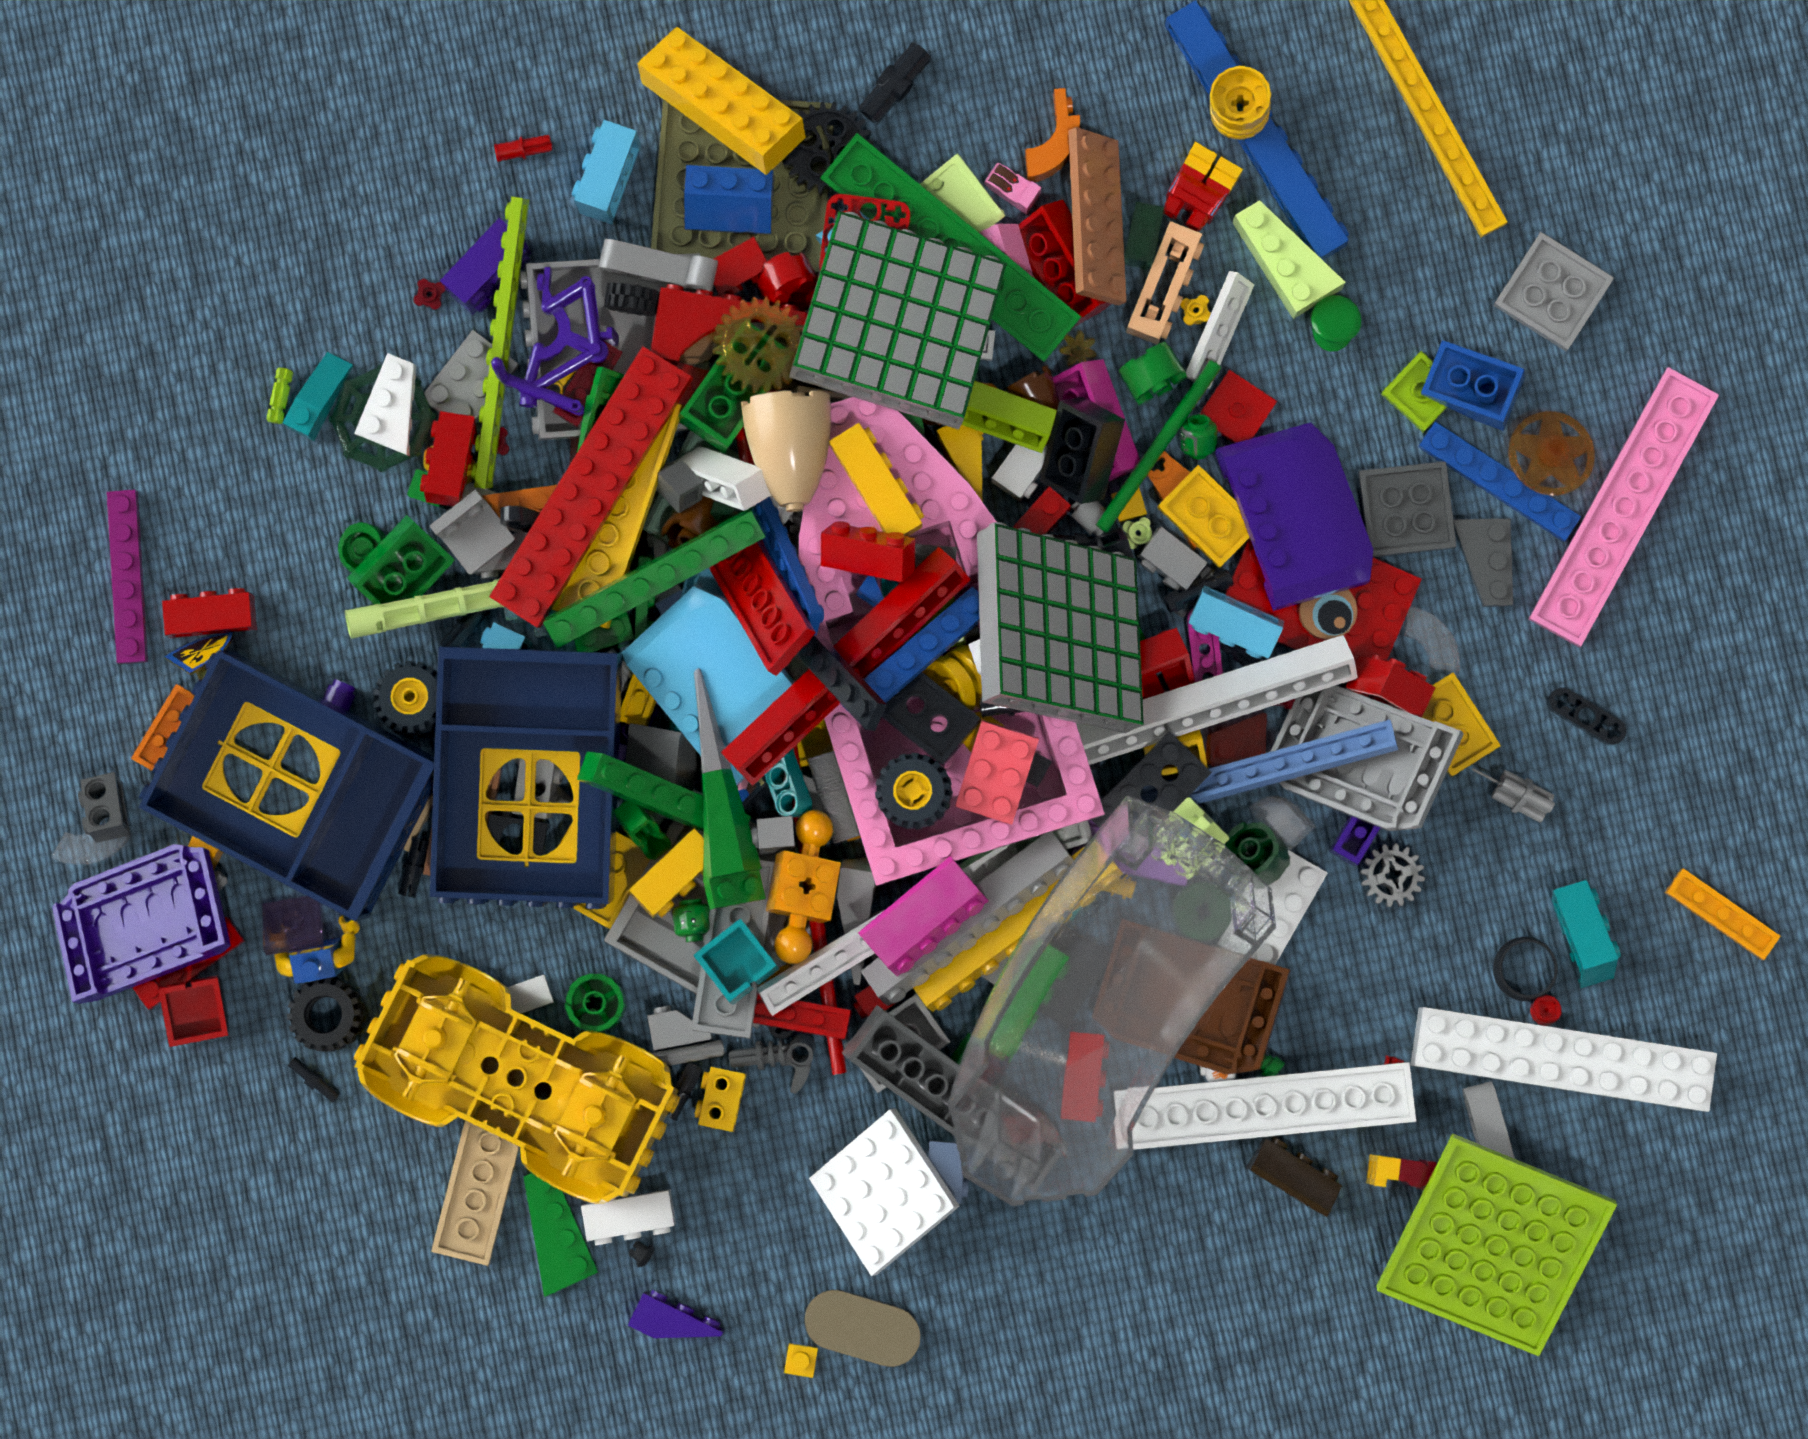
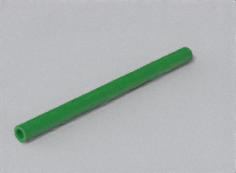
[1095,360,1221,533]

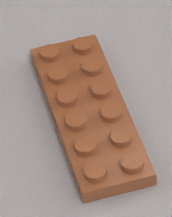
[1068,127,1126,306]

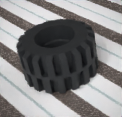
[287,978,366,1052]

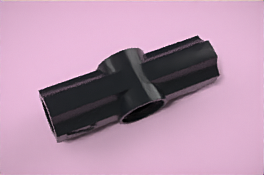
[858,42,931,125]

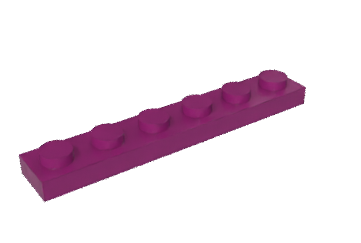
[107,490,148,664]

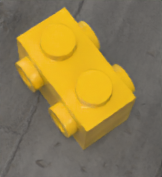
[694,1067,747,1132]

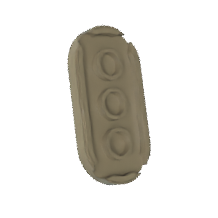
[805,1290,920,1367]

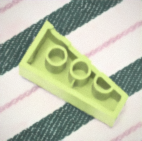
[1233,200,1346,319]

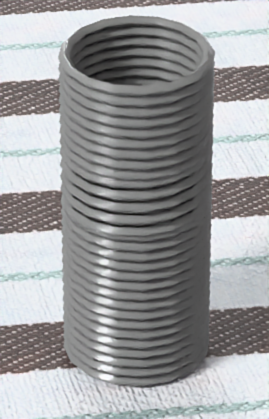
[807,751,860,844]

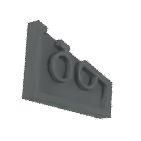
[1453,518,1513,607]

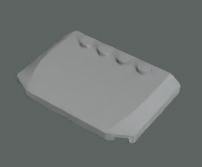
[1271,685,1464,831]

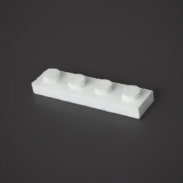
[1186,271,1254,389]

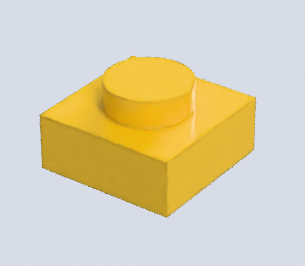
[784,1343,818,1378]

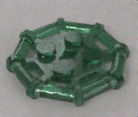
[329,364,435,472]

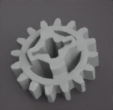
[1360,844,1425,907]

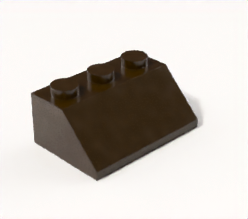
[1246,1136,1342,1217]

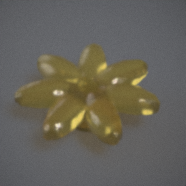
[1060,330,1097,366]

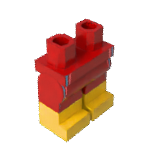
[1162,142,1243,232]

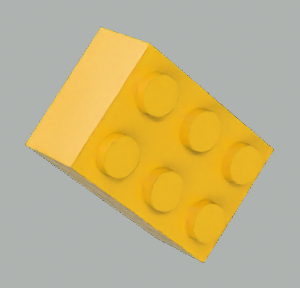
[629,829,704,918]

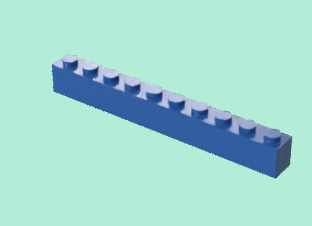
[1165,0,1349,260]

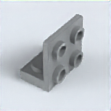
[429,490,515,575]

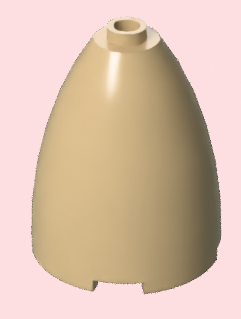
[741,390,831,512]

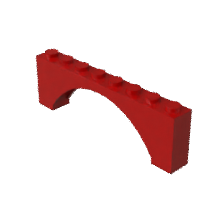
[650,284,808,366]

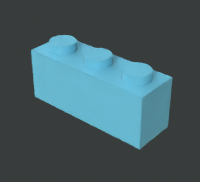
[1188,585,1284,659]

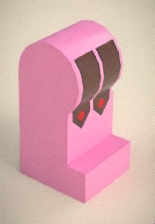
[984,163,1041,215]

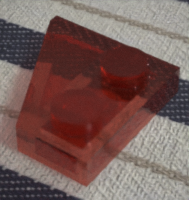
[1206,713,1267,766]

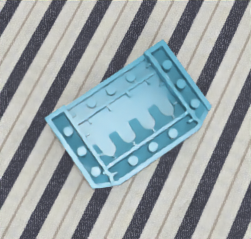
[622,585,795,785]

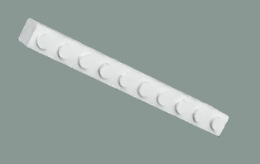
[1076,635,1358,765]

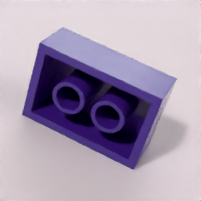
[440,217,531,315]

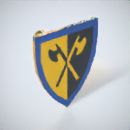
[164,631,235,680]

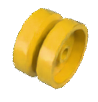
[922,645,982,719]

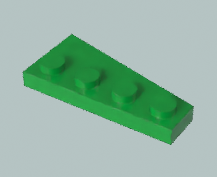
[524,1173,599,1297]

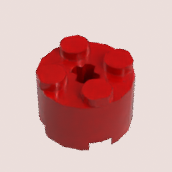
[756,252,818,312]

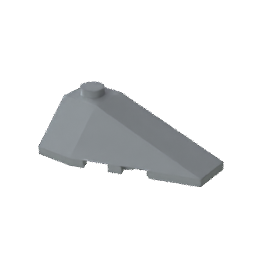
[837,857,876,985]

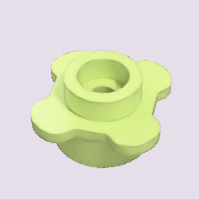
[1122,517,1152,549]

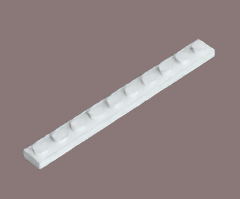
[756,843,1018,1016]

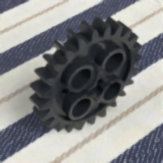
[783,102,874,196]

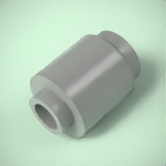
[1071,501,1106,536]

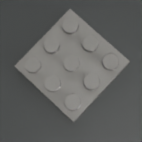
[1493,232,1614,352]

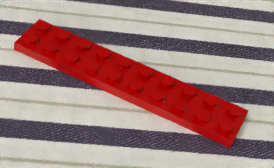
[489,346,693,628]

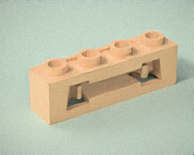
[1126,221,1205,345]

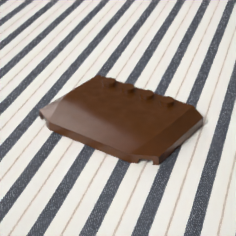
[1091,918,1291,1075]

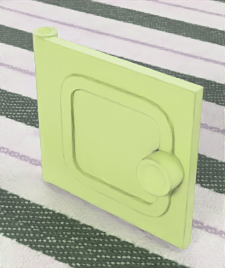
[920,153,1006,232]

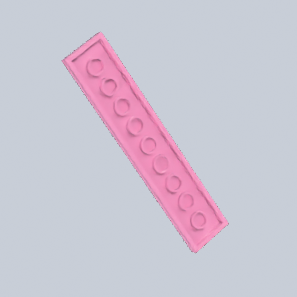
[1528,367,1719,647]

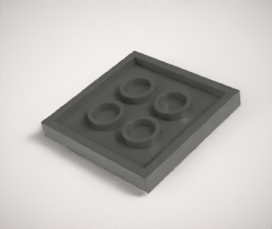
[1358,461,1456,557]

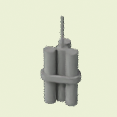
[1472,768,1555,823]

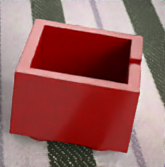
[1140,627,1195,699]
[1345,654,1436,718]
[158,975,228,1047]

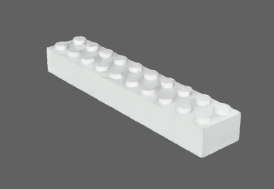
[1410,1007,1717,1112]

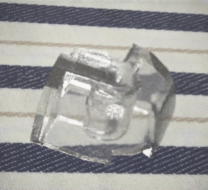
[1248,795,1316,850]

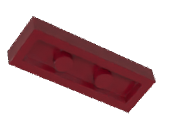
[552,340,623,427]

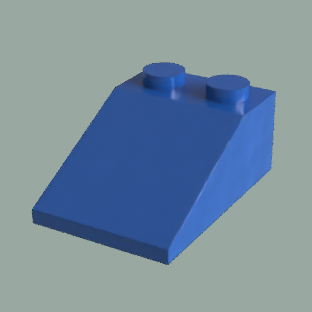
[1421,340,1525,431]

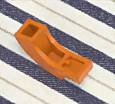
[1025,88,1080,183]

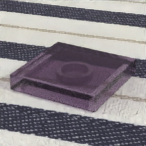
[262,896,324,956]

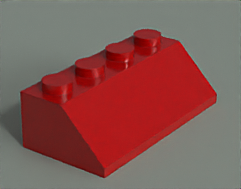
[1018,199,1111,328]

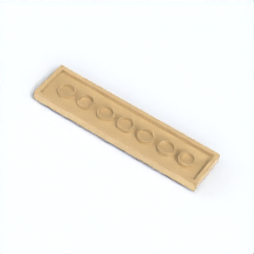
[431,1057,524,1266]

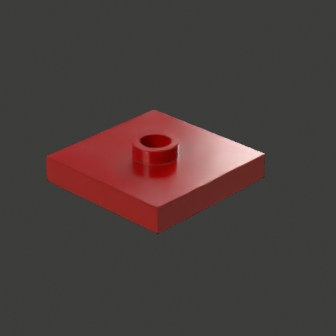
[1200,370,1277,443]

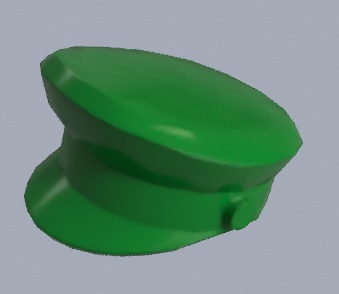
[1311,295,1361,352]
[338,522,386,573]

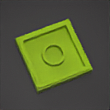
[1381,351,1447,433]

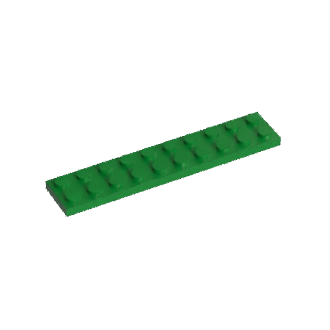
[820,133,1081,363]

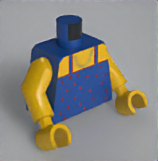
[268,915,360,984]

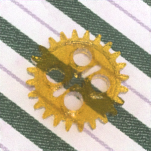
[712,297,804,393]

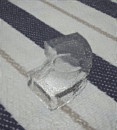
[1404,606,1460,672]
[51,820,132,865]

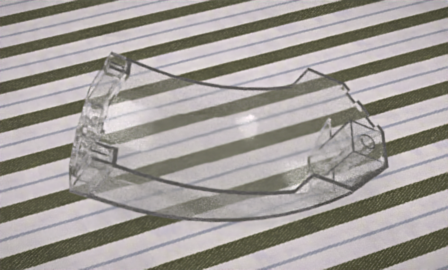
[948,796,1276,1206]

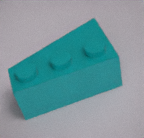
[1552,880,1621,989]

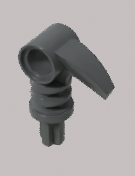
[729,1034,816,1094]

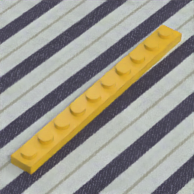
[1349,0,1508,238]

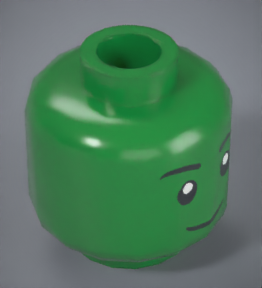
[672,899,710,943]

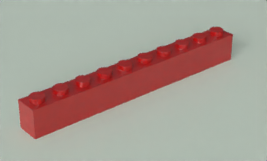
[721,547,971,786]

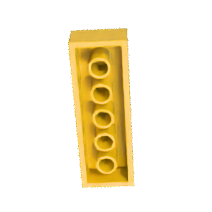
[637,26,806,175]

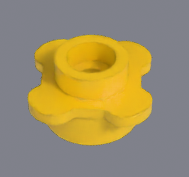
[1180,295,1211,326]

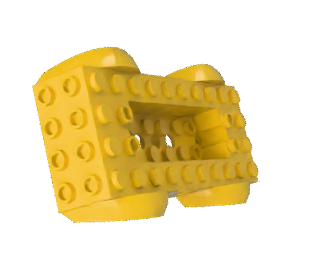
[354,954,680,1204]

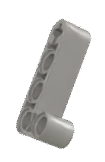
[598,239,718,293]
[1462,1081,1515,1159]

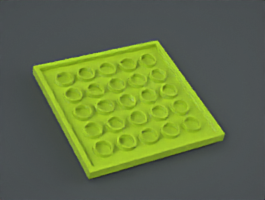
[1376,1133,1617,1356]

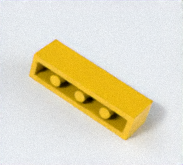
[829,423,924,537]

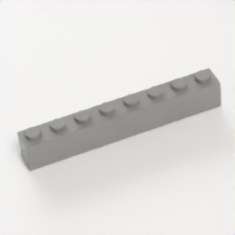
[861,831,1077,1006]

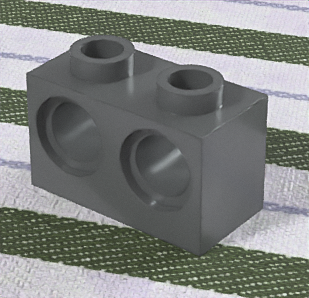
[78,772,131,843]

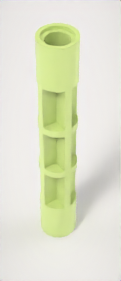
[345,579,504,639]

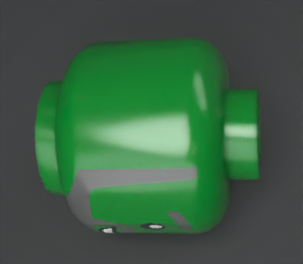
[1180,414,1218,460]

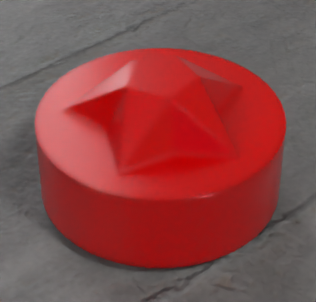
[1530,995,1562,1026]

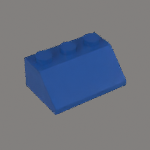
[684,165,775,235]

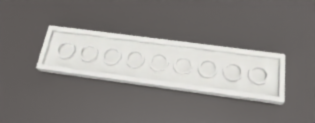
[1114,1062,1416,1151]

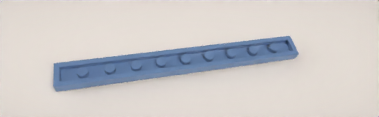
[1120,720,1399,823]

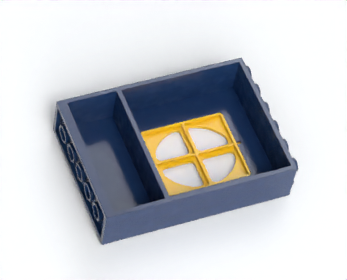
[430,647,623,909]
[139,650,434,921]

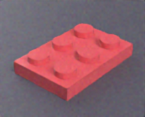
[955,720,1039,825]

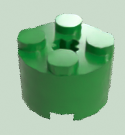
[1118,341,1188,406]
[565,974,627,1032]

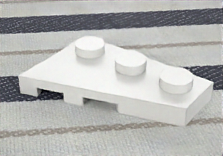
[354,353,416,456]

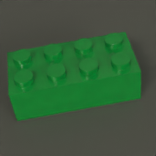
[679,319,794,453]

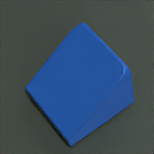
[856,576,884,608]

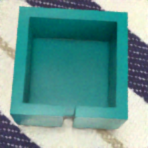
[693,918,780,1005]

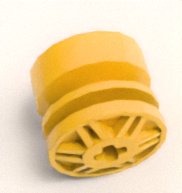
[1210,66,1271,140]

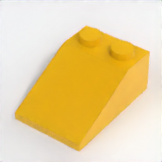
[937,425,984,502]

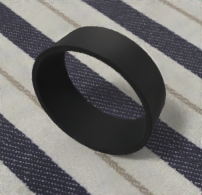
[1493,937,1558,1001]

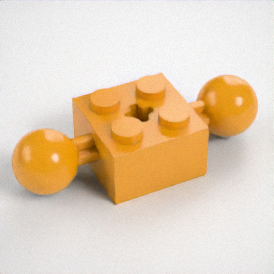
[766,810,841,964]

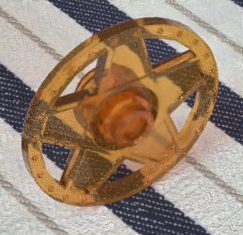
[1508,411,1595,496]

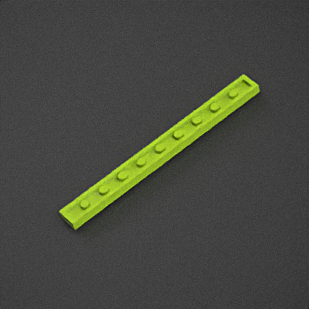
[471,196,530,489]

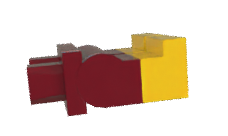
[1366,1154,1437,1190]

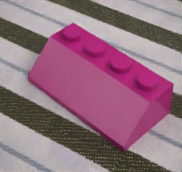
[1053,359,1140,481]
[858,856,988,977]

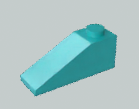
[283,352,354,441]

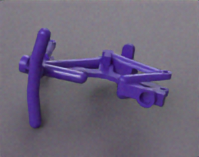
[491,267,619,416]

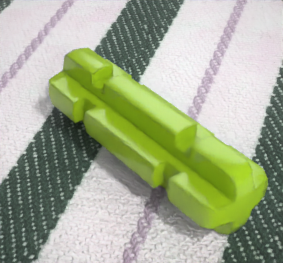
[266,367,293,424]

